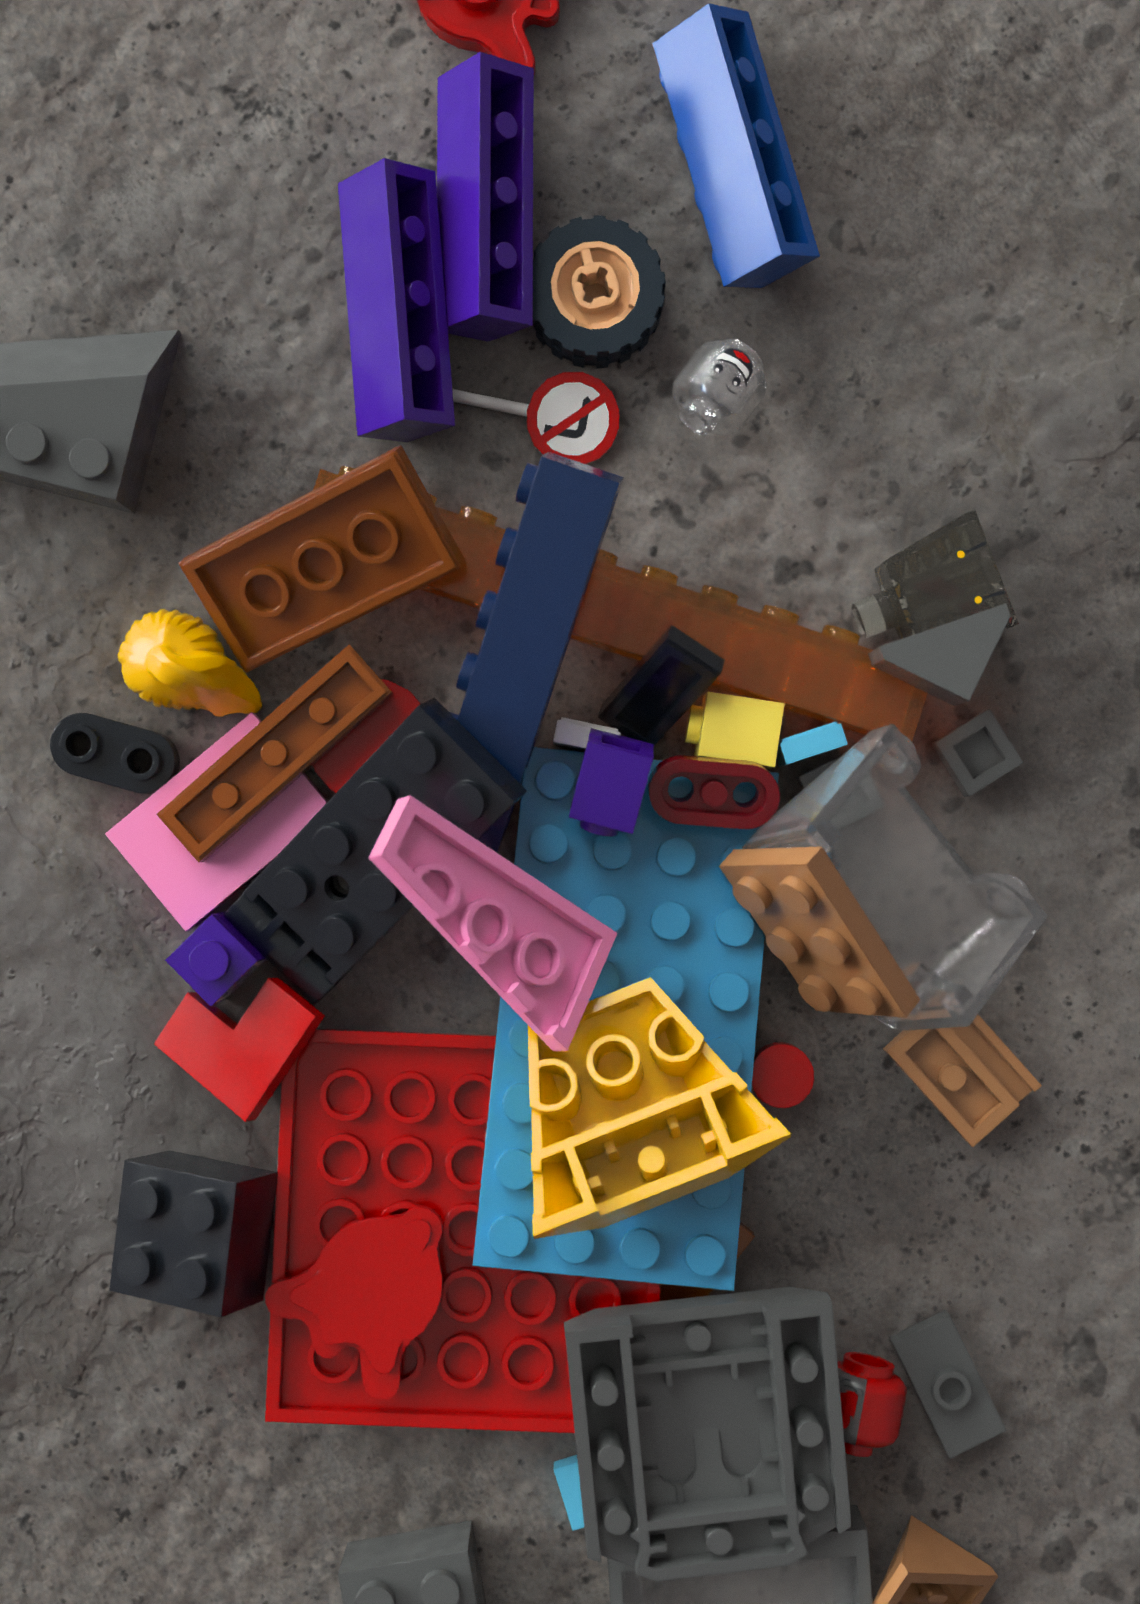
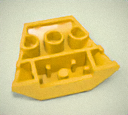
[528,977,791,1239]

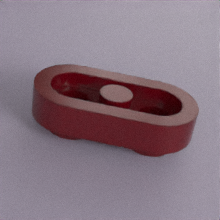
[648,755,780,829]

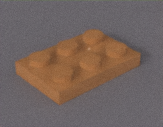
[719,847,921,1018]

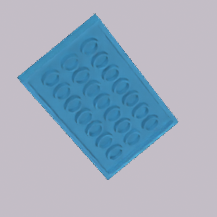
[472,747,779,1291]

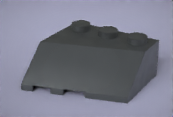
[0,330,181,514]

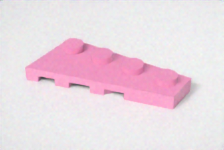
[369,795,618,1051]

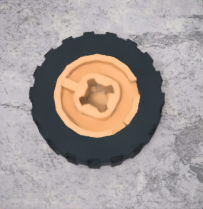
[533,215,666,369]

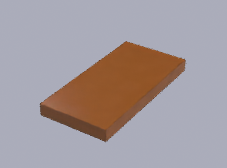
[178,445,466,673]

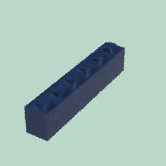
[450,452,624,853]

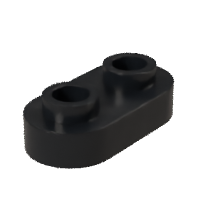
[50,713,180,794]

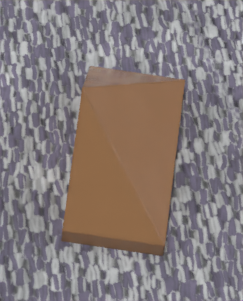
[873,1515,998,1604]

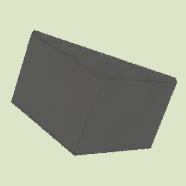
[868,603,1011,706]

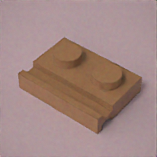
[883,988,1042,1147]

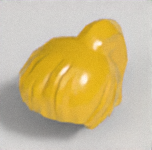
[117,609,262,717]

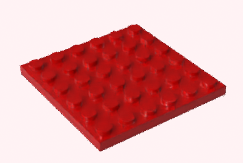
[265,1028,660,1433]

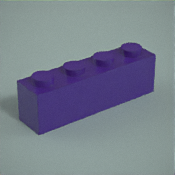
[437,52,534,342]
[338,158,455,442]

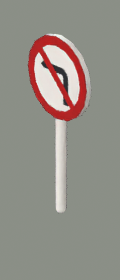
[452,372,619,465]

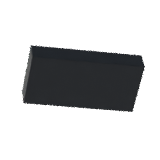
[597,625,725,746]

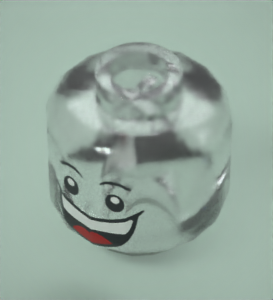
[672,339,767,436]

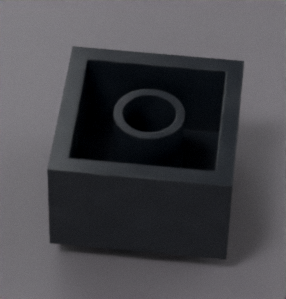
[109,1150,278,1317]

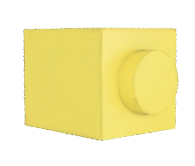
[685,692,785,770]

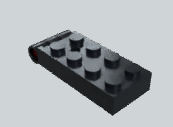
[224,697,527,1006]

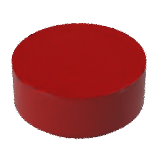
[752,1042,814,1108]

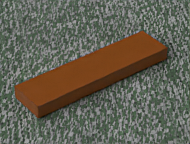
[156,644,394,862]

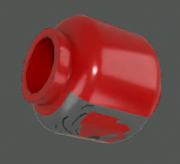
[837,1352,907,1457]

